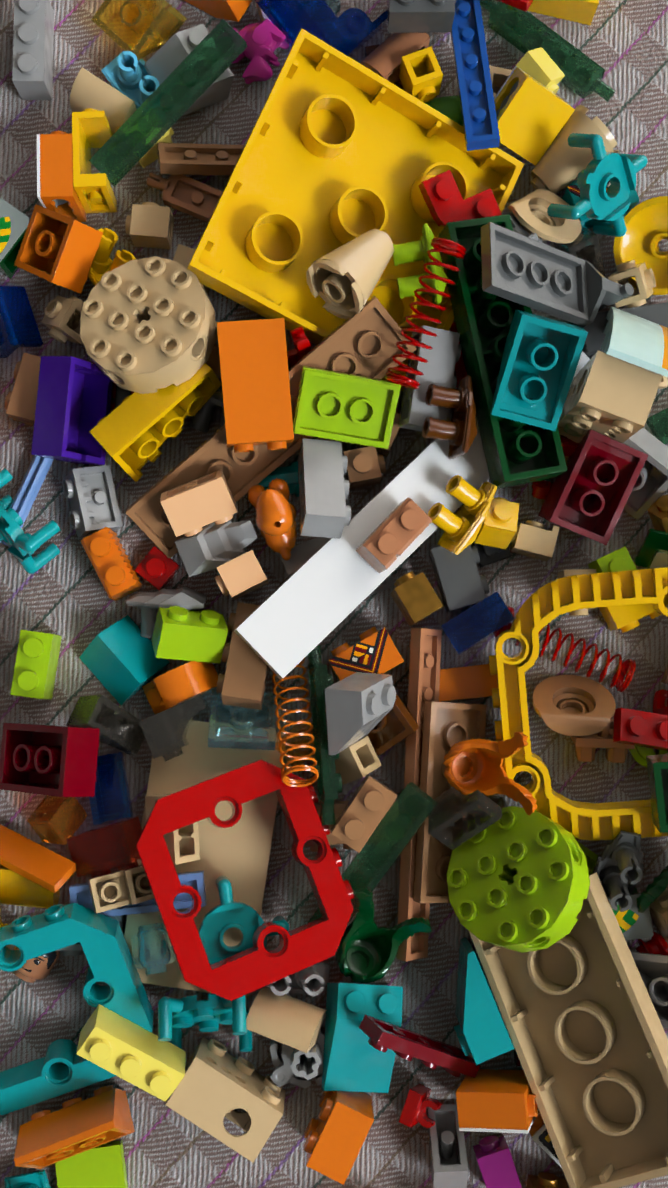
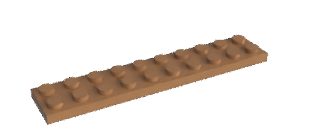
[125,296,417,558]

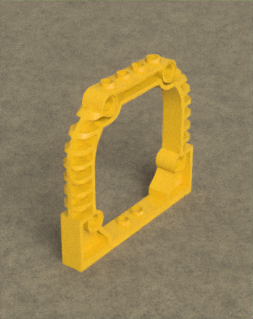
[489,567,668,841]

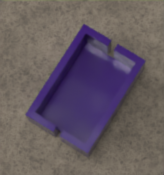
[31,356,113,465]

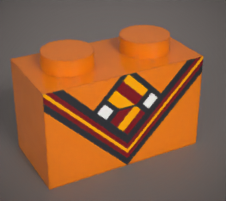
[328,626,404,681]

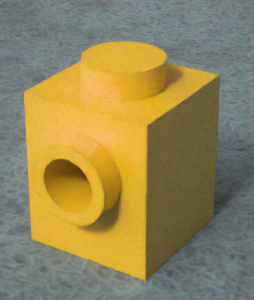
[399,46,443,103]
[475,497,520,550]

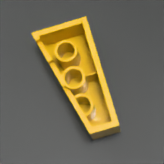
[89,363,222,482]

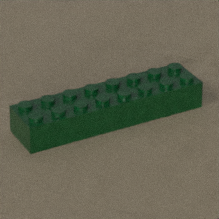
[438,214,567,489]

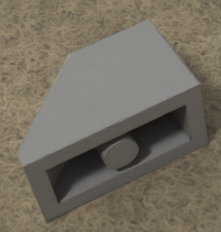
[427,1104,468,1188]

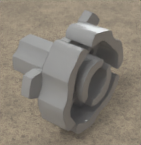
[270,1013,326,1088]

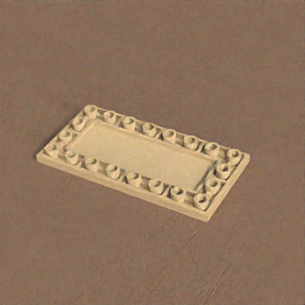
[124,715,288,999]

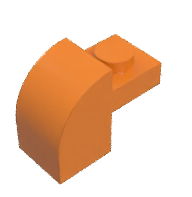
[142,661,218,716]

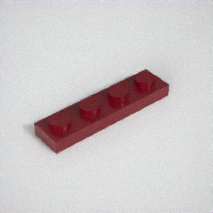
[359,1015,480,1078]

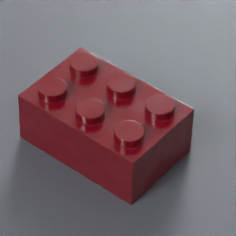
[0,723,100,797]

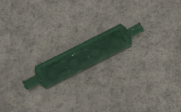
[480,0,616,102]
[307,644,342,826]

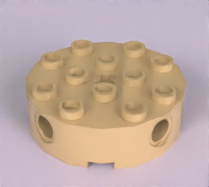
[80,256,217,394]

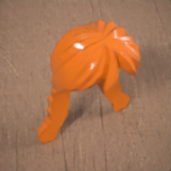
[443,731,538,816]

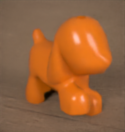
[248,478,297,561]

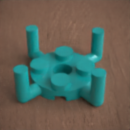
[548,133,648,237]
[0,468,61,574]
[199,876,289,965]
[158,994,253,1052]

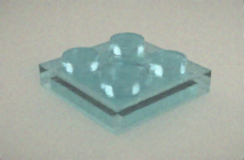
[208,690,276,751]

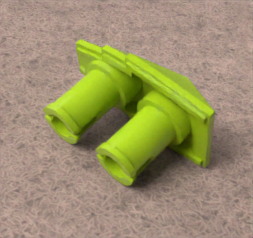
[393,223,448,305]

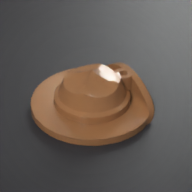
[532,675,616,736]

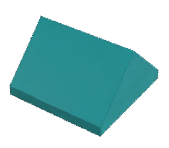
[79,615,170,706]

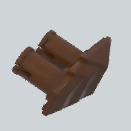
[422,375,478,459]

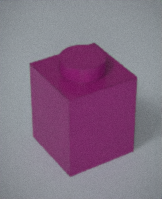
[473,1135,522,1188]

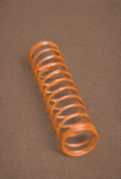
[271,658,319,787]

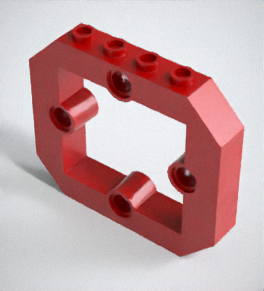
[135,759,355,1001]

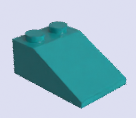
[490,310,588,431]
[454,937,514,1065]
[322,983,403,1093]

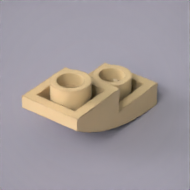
[88,865,154,914]

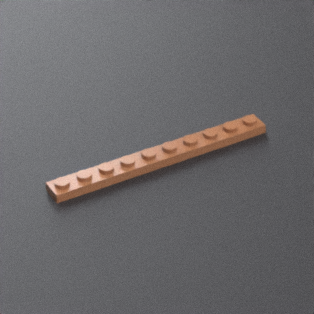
[396,628,442,962]

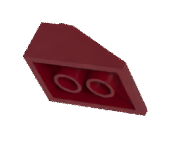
[538,429,648,546]

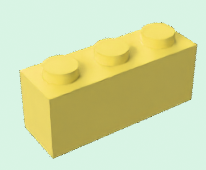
[76,1004,186,1102]

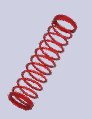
[385,237,466,390]
[494,606,636,692]

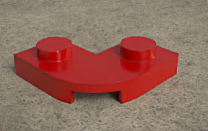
[418,170,502,227]

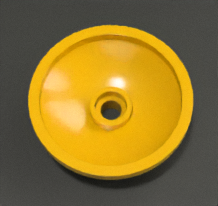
[613,196,668,295]

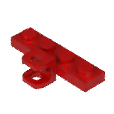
[613,689,668,751]

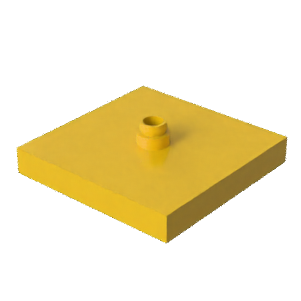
[187,28,524,391]

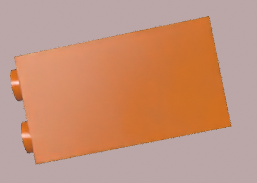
[217,318,294,453]

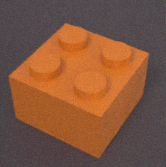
[14,204,103,294]
[303,1091,374,1185]

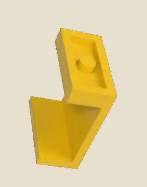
[72,108,117,214]

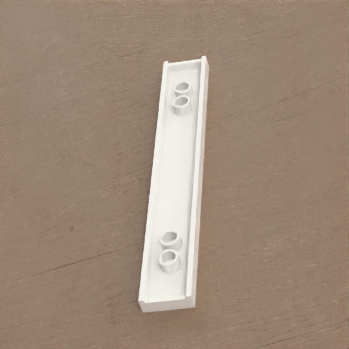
[234,351,590,679]

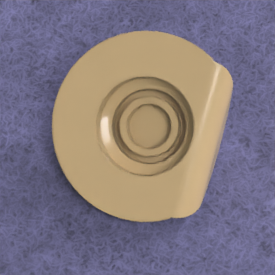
[507,188,582,244]

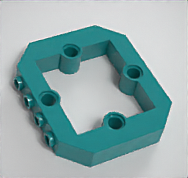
[0,903,154,1115]

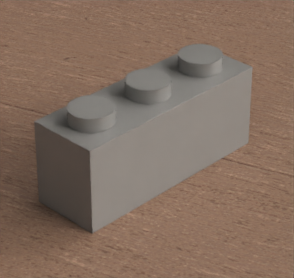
[12,0,54,100]
[398,325,462,432]
[298,438,351,539]

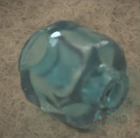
[131,923,176,975]

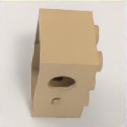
[558,350,663,443]
[166,1037,286,1163]

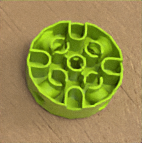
[447,806,590,953]

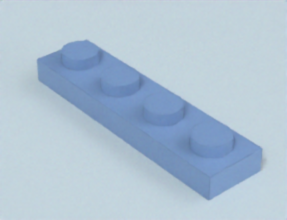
[69,870,207,917]

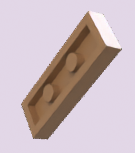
[157,143,245,176]

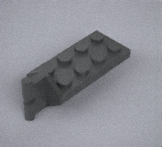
[481,222,634,327]

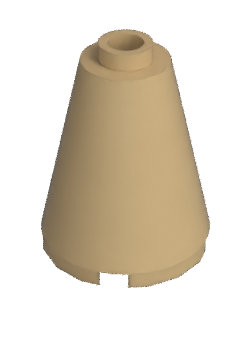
[530,105,619,194]
[306,229,394,319]

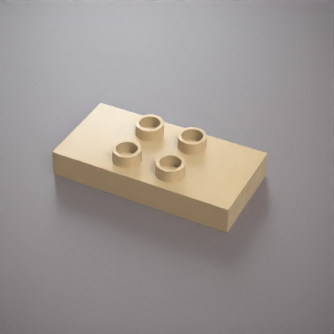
[468,872,668,1188]

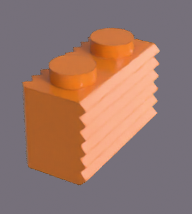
[80,527,143,601]

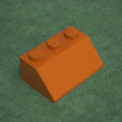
[14,1085,135,1169]

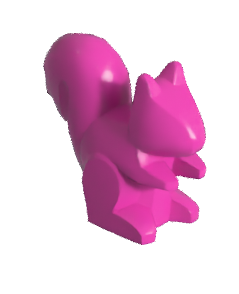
[215,18,290,84]

